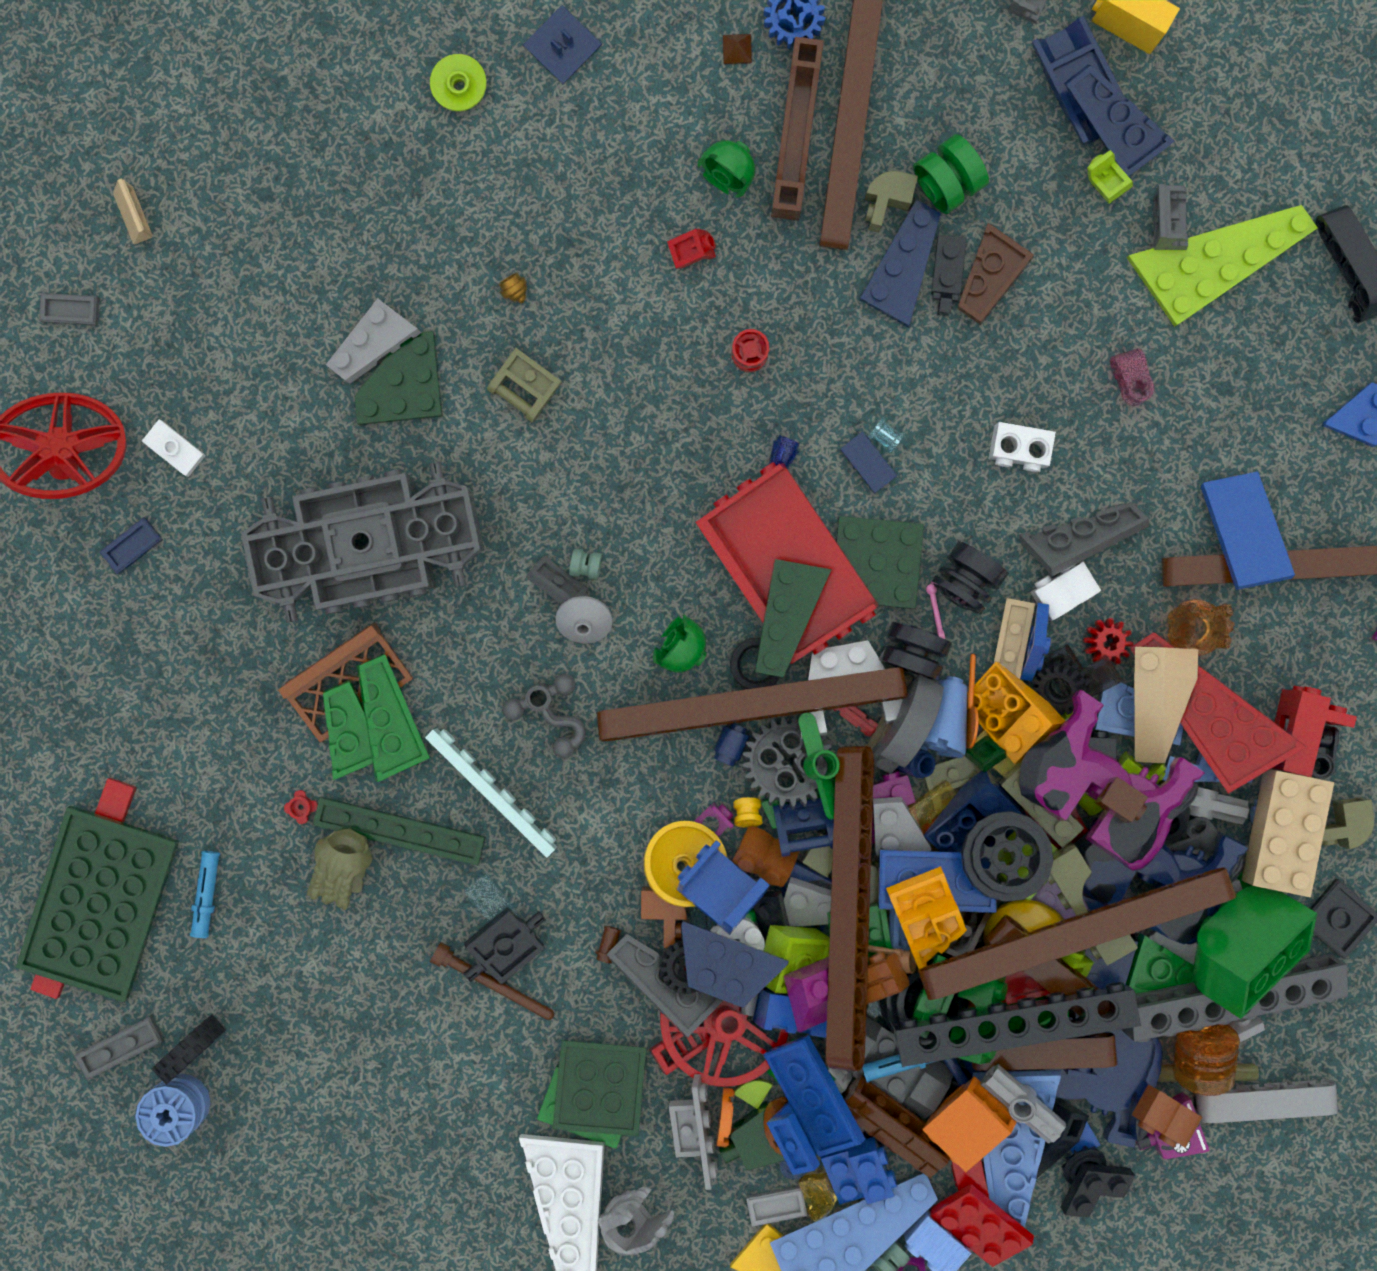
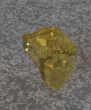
[798,1173,837,1222]

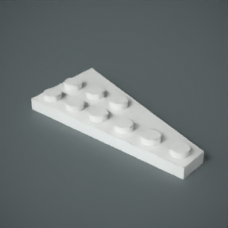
[519,1134,604,1271]

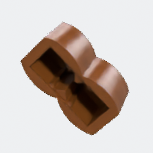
[732,826,800,887]
[1132,1084,1202,1148]

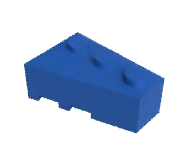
[753,988,827,1037]

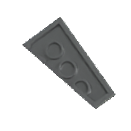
[606,934,723,1038]

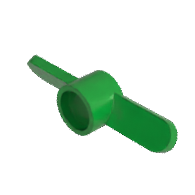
[798,713,839,820]

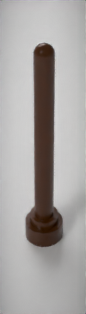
[430,942,554,1020]

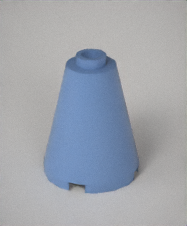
[920,676,967,758]

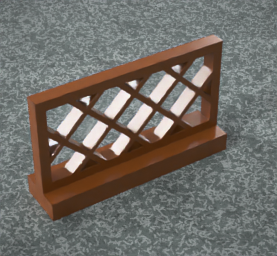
[278,622,413,743]

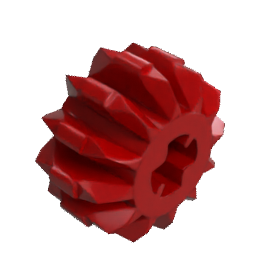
[1083,618,1133,666]

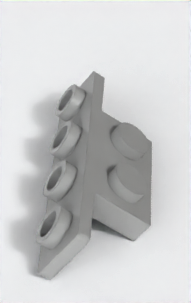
[669,1074,718,1190]

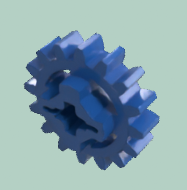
[764,0,825,49]

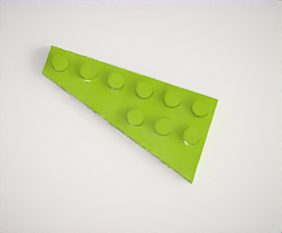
[1126,205,1318,327]

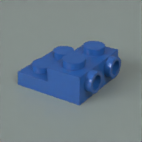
[821,1137,898,1204]

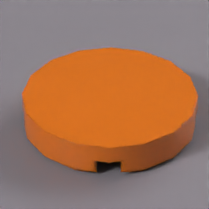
[716,1087,735,1148]

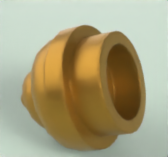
[499,272,527,303]

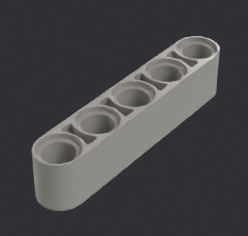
[1195,1080,1338,1123]

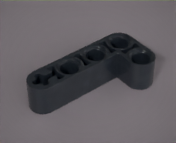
[1315,205,1377,323]

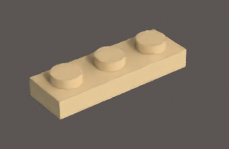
[994,598,1035,679]

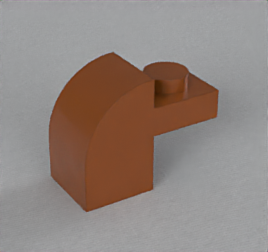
[641,887,687,948]

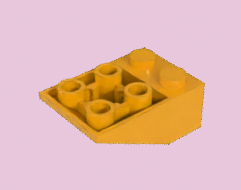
[967,662,1065,764]

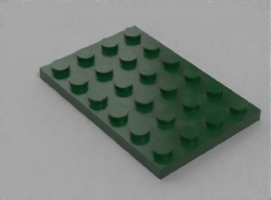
[15,806,179,1003]

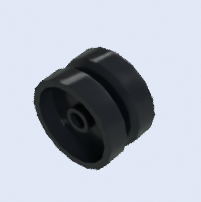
[879,622,952,681]

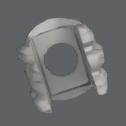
[598,1187,674,1256]

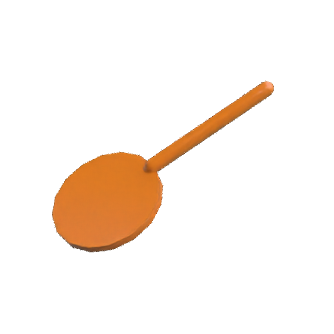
[966,654,979,749]

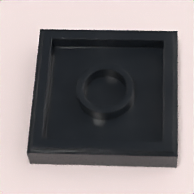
[1310,878,1377,960]

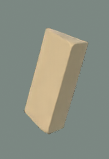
[113,178,153,244]

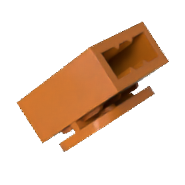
[922,1076,1017,1172]

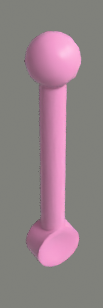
[926,584,945,639]

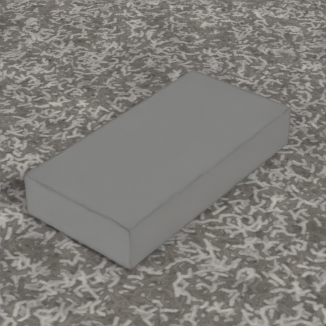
[746,1186,807,1227]

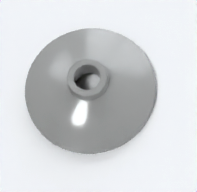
[556,596,612,643]

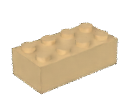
[1241,769,1334,897]

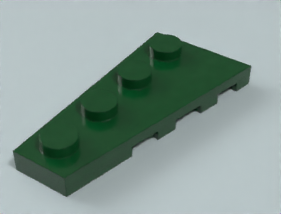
[754,559,832,678]

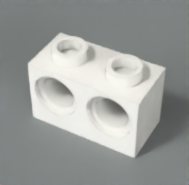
[988,422,1056,472]

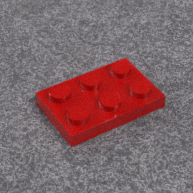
[930,1184,1034,1267]

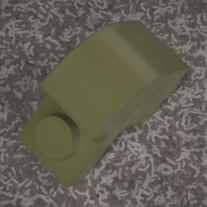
[864,171,918,233]
[1322,797,1374,849]

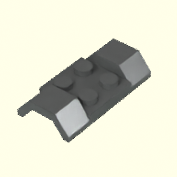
[846,1015,953,1119]

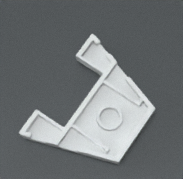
[801,640,902,739]

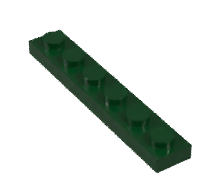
[313,797,486,866]

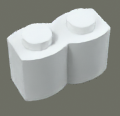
[1031,562,1101,621]

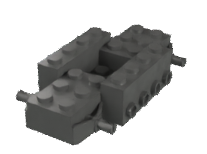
[241,462,484,623]

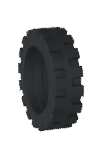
[152,1014,227,1085]

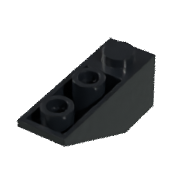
[1036,1099,1089,1179]

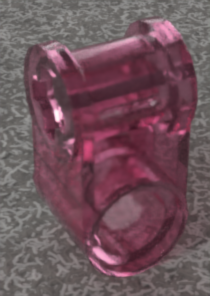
[1110,348,1154,406]

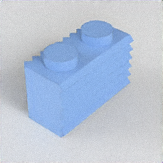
[903,1210,972,1271]

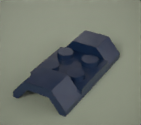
[1031,16,1123,145]

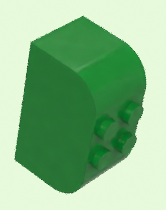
[1192,886,1317,1019]

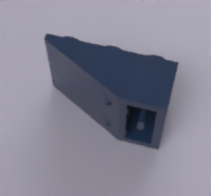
[924,771,1027,853]

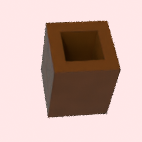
[1095,777,1148,823]

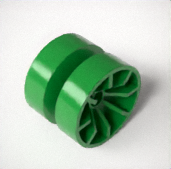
[913,134,989,214]

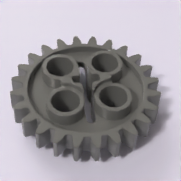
[742,717,832,810]

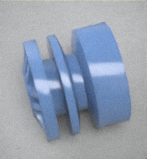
[135,1073,210,1147]

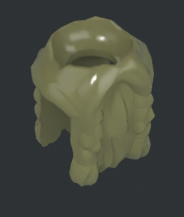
[307,828,373,910]

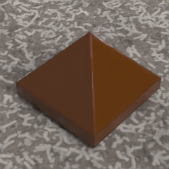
[723,34,752,64]

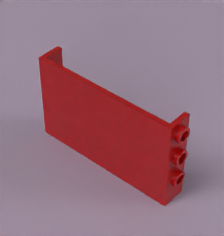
[695,462,879,664]

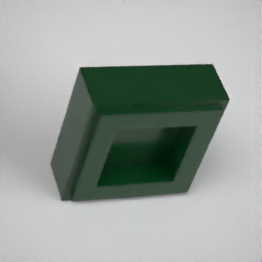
[965,736,1007,773]

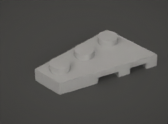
[326,299,422,384]

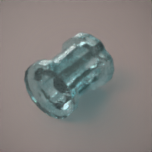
[868,417,906,454]

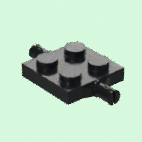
[464,907,546,984]

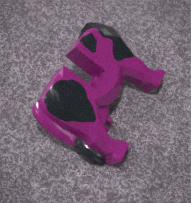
[1019,690,1205,871]

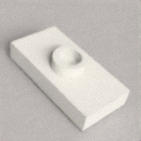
[142,419,206,477]

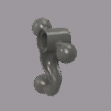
[502,673,586,759]

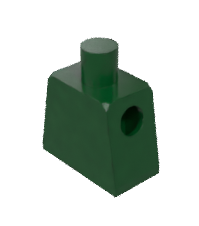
[719,1101,785,1170]

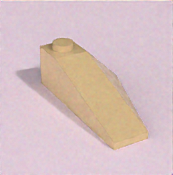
[1134,647,1199,763]

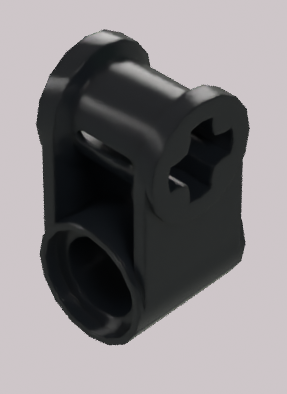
[1312,726,1339,779]

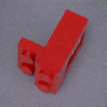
[1273,686,1357,778]

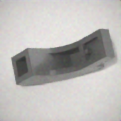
[872,674,944,774]

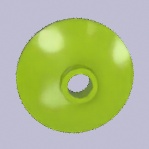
[430,54,487,111]

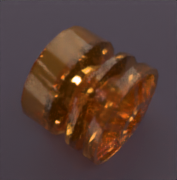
[1173,1024,1240,1096]

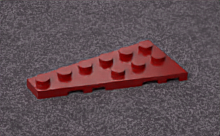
[1130,632,1306,794]

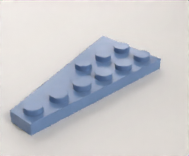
[972,1070,1061,1228]
[770,1173,938,1271]

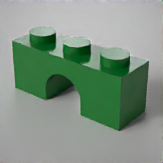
[950,976,1008,1064]

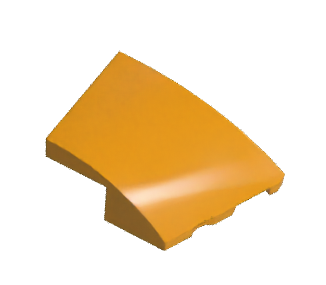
[886,866,967,969]

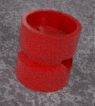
[732,329,769,372]

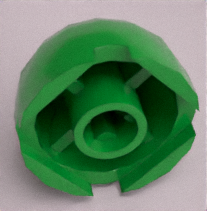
[697,140,756,198]
[653,615,707,673]

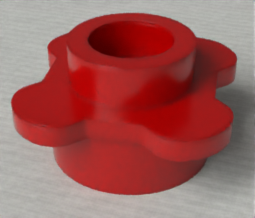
[284,790,318,824]

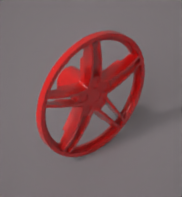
[0,393,127,499]
[660,967,789,1087]

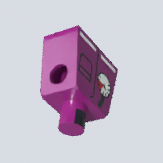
[1135,1092,1210,1159]

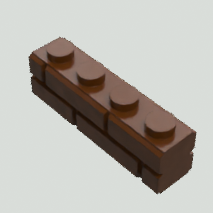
[842,1075,950,1178]

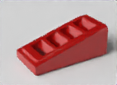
[649,1023,710,1075]

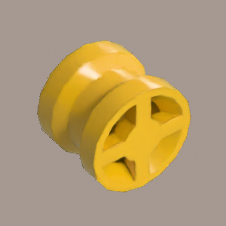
[733,797,763,828]

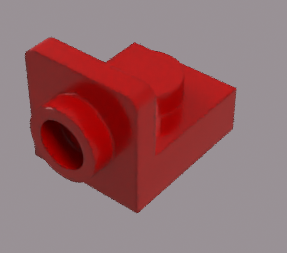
[667,228,716,269]

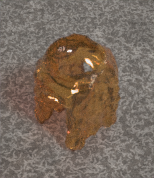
[1167,599,1235,656]

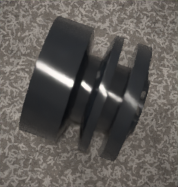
[931,541,1009,615]

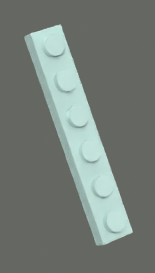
[425,728,557,858]

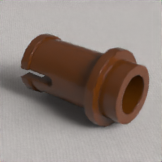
[595,925,622,964]

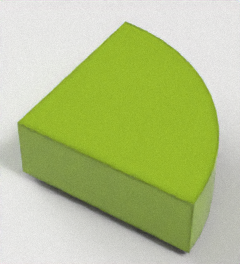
[735,1079,773,1109]

